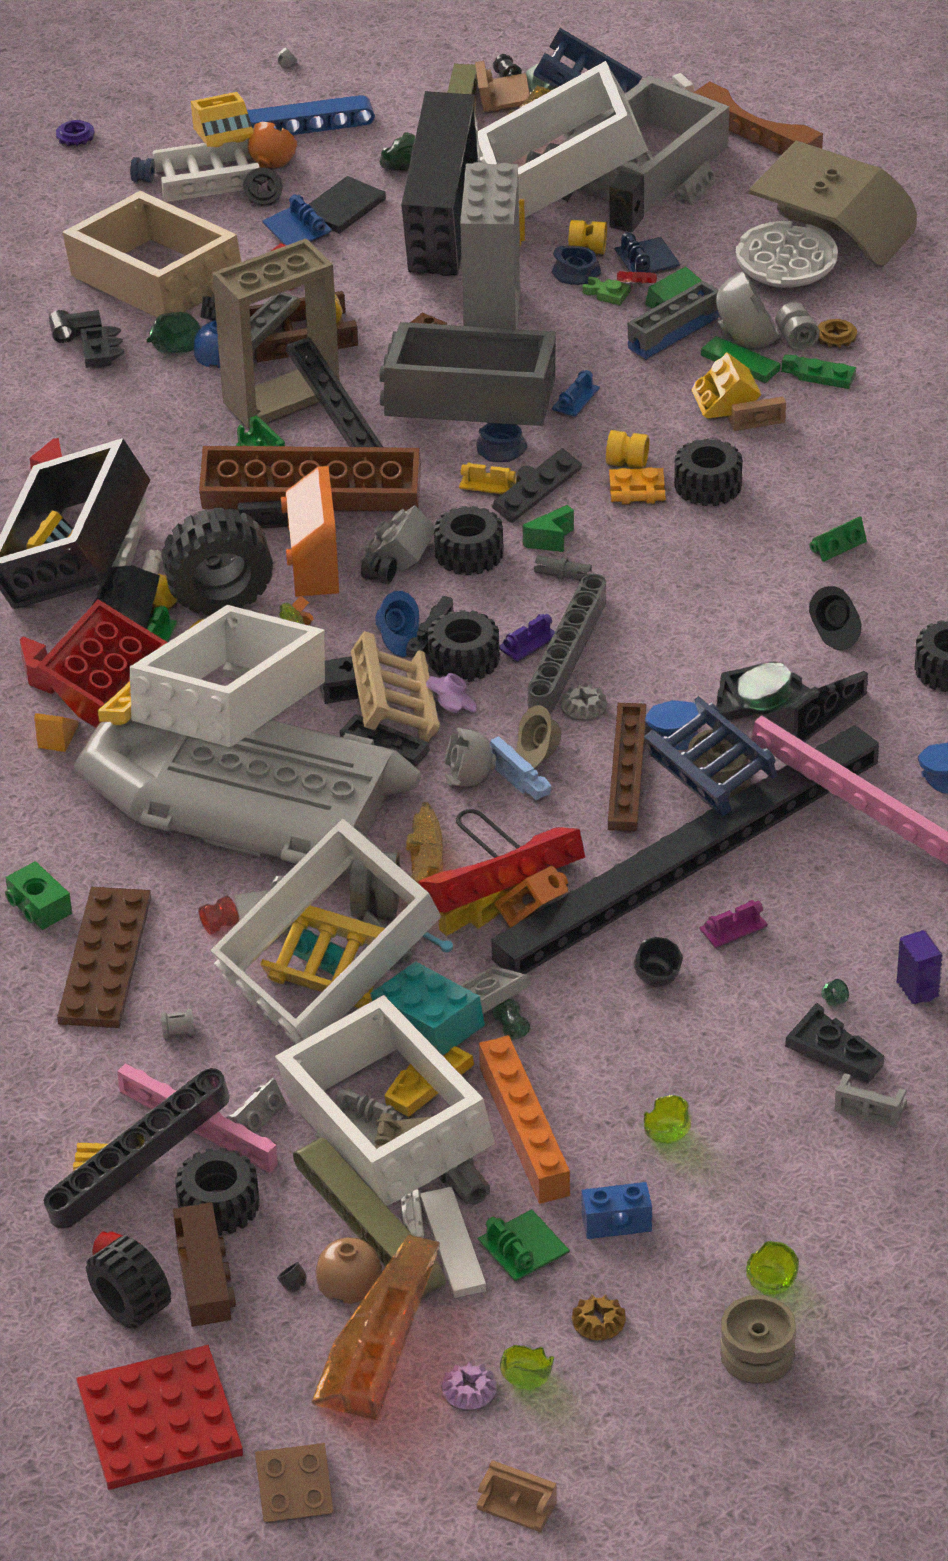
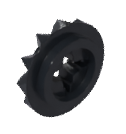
[243,168,283,206]

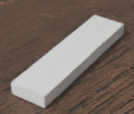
[420,1187,486,1298]

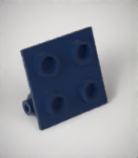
[614,232,680,273]

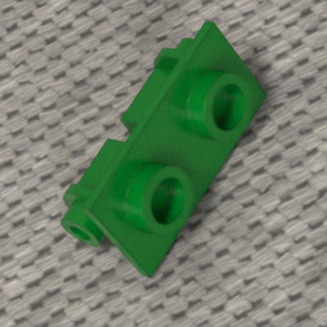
[809,516,867,562]
[147,605,177,642]

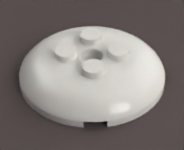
[736,221,838,288]

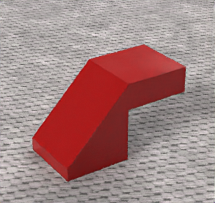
[19,636,55,694]

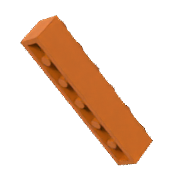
[479,1035,570,1204]

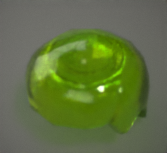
[643,1095,692,1144]
[746,1241,799,1295]
[500,1345,554,1390]

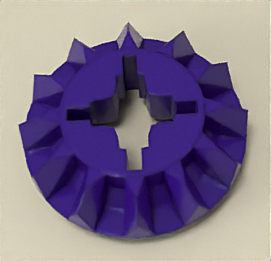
[56,120,95,146]

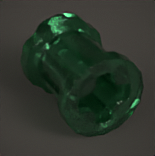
[493,999,530,1041]

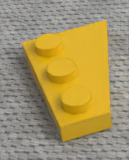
[384,1046,474,1117]

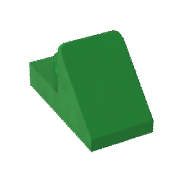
[522,505,574,552]

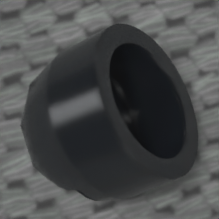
[277,1262,307,1291]

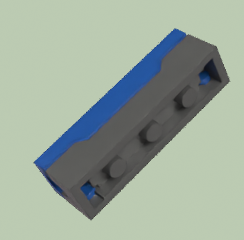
[628,281,720,359]

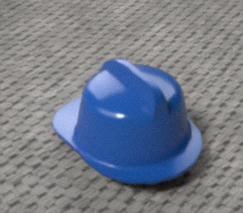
[375,591,419,657]

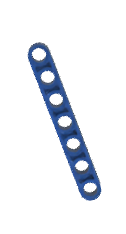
[247,95,375,135]

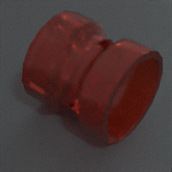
[198,895,239,935]

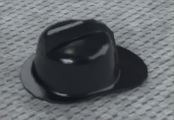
[809,586,862,650]

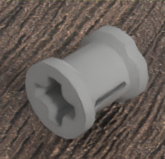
[161,1008,195,1039]

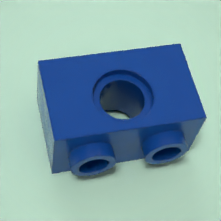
[581,1182,652,1239]

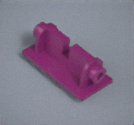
[699,900,768,948]

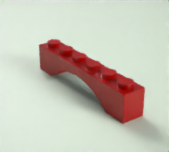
[417,827,586,913]

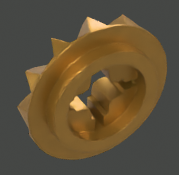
[818,319,857,349]
[572,1294,626,1340]

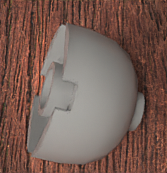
[445,727,496,787]

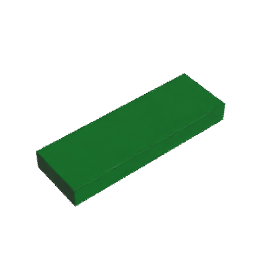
[701,336,781,383]

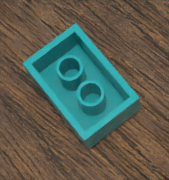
[370,961,485,1056]

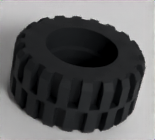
[162,508,273,616]

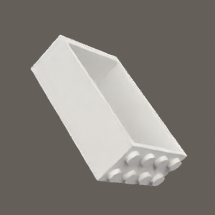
[478,61,649,218]
[130,605,325,747]
[211,818,441,1044]
[275,995,495,1206]

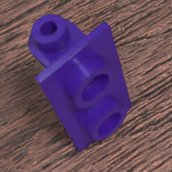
[499,614,555,662]

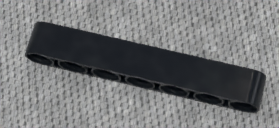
[43,1068,230,1228]

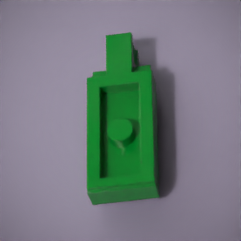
[781,354,856,389]

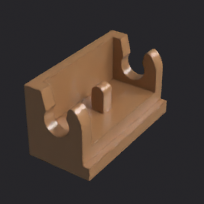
[476,1460,557,1532]

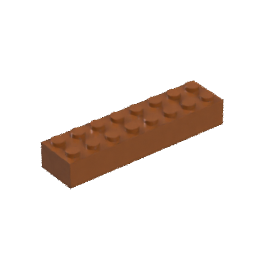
[199,446,421,511]

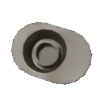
[516,705,561,769]

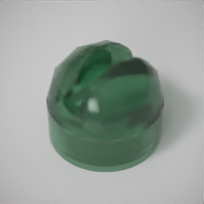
[821,979,849,1006]

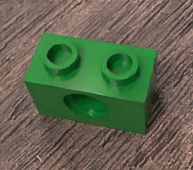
[5,861,72,930]

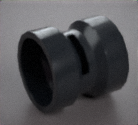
[361,551,397,584]

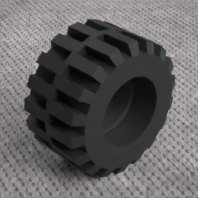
[674,438,743,506]
[434,506,504,575]
[428,610,500,682]
[914,620,948,692]
[175,1148,260,1236]
[86,1236,171,1329]

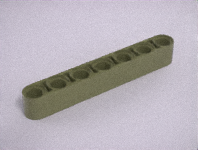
[293,1137,446,1300]

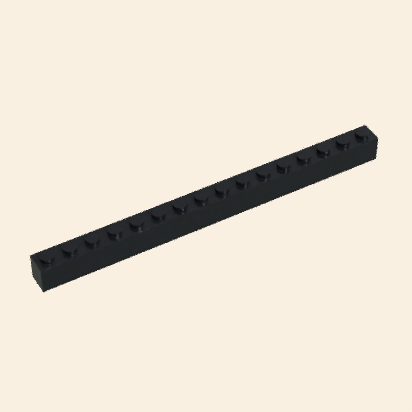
[491,725,879,974]

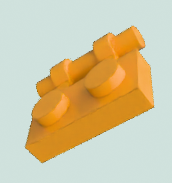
[609,467,666,505]

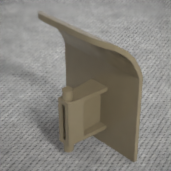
[749,140,917,266]

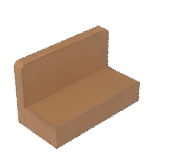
[727,396,786,431]

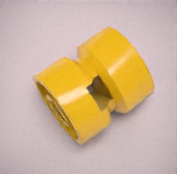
[568,220,607,255]
[606,430,650,469]

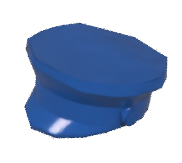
[645,700,699,750]
[918,742,948,794]

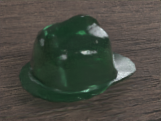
[146,312,201,354]

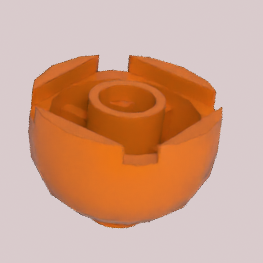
[247,122,297,169]

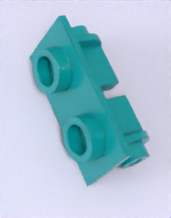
[293,929,345,975]

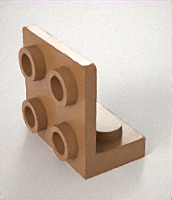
[475,60,531,112]
[255,1443,333,1522]

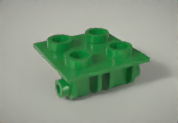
[477,1209,570,1281]

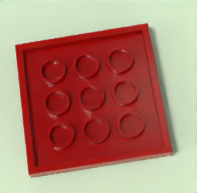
[76,1345,243,1490]

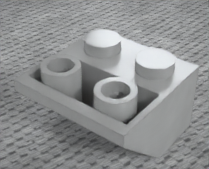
[360,505,435,572]

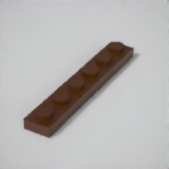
[608,702,647,831]

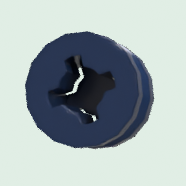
[130,157,155,183]

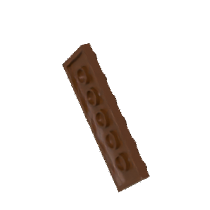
[57,886,151,1028]

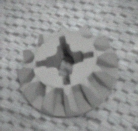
[561,684,607,720]

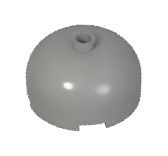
[716,271,781,349]

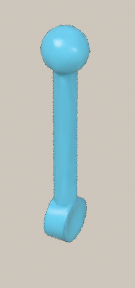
[423,932,453,953]

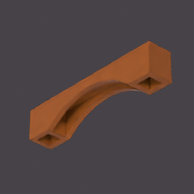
[693,81,823,155]

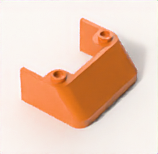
[281,466,340,597]

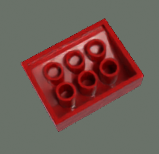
[36,599,168,728]

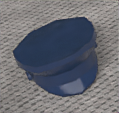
[551,246,601,285]
[476,423,527,462]

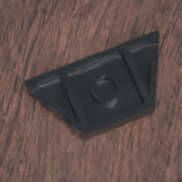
[716,661,817,720]

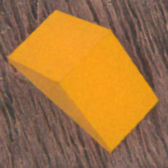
[34,713,79,752]

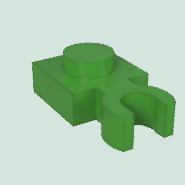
[583,277,631,306]

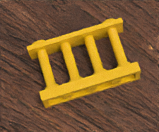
[260,905,385,1009]

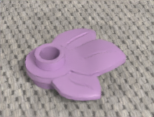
[426,673,476,713]

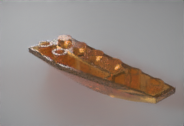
[312,1235,440,1420]

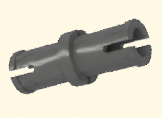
[534,555,592,580]

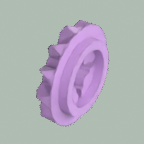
[442,1362,497,1410]

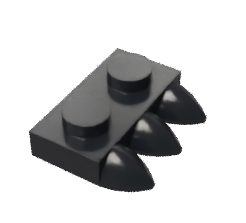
[81,326,124,368]

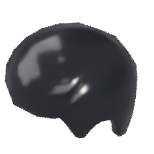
[634,936,683,986]

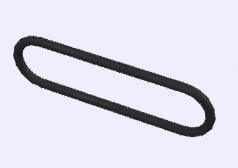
[456,809,521,858]

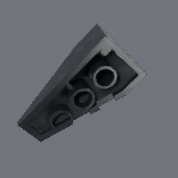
[766,671,868,742]

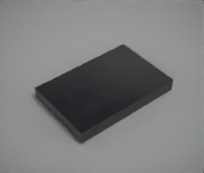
[309,176,386,234]

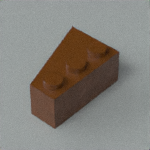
[173,1202,236,1327]

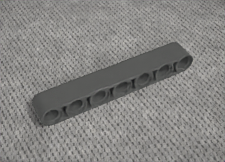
[528,574,606,714]

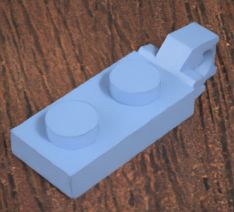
[490,736,551,800]

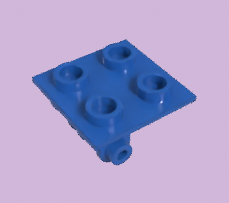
[262,194,332,245]

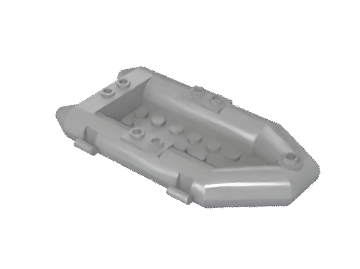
[74,719,421,874]

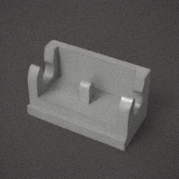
[835,1073,907,1128]

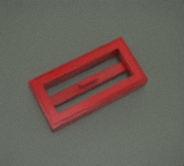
[617,271,657,283]

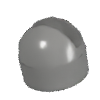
[277,47,298,68]

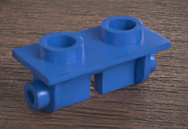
[552,370,600,417]

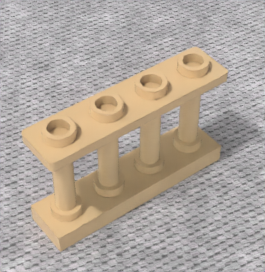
[351,631,440,742]

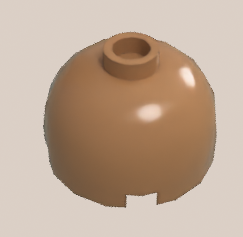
[315,1237,383,1304]

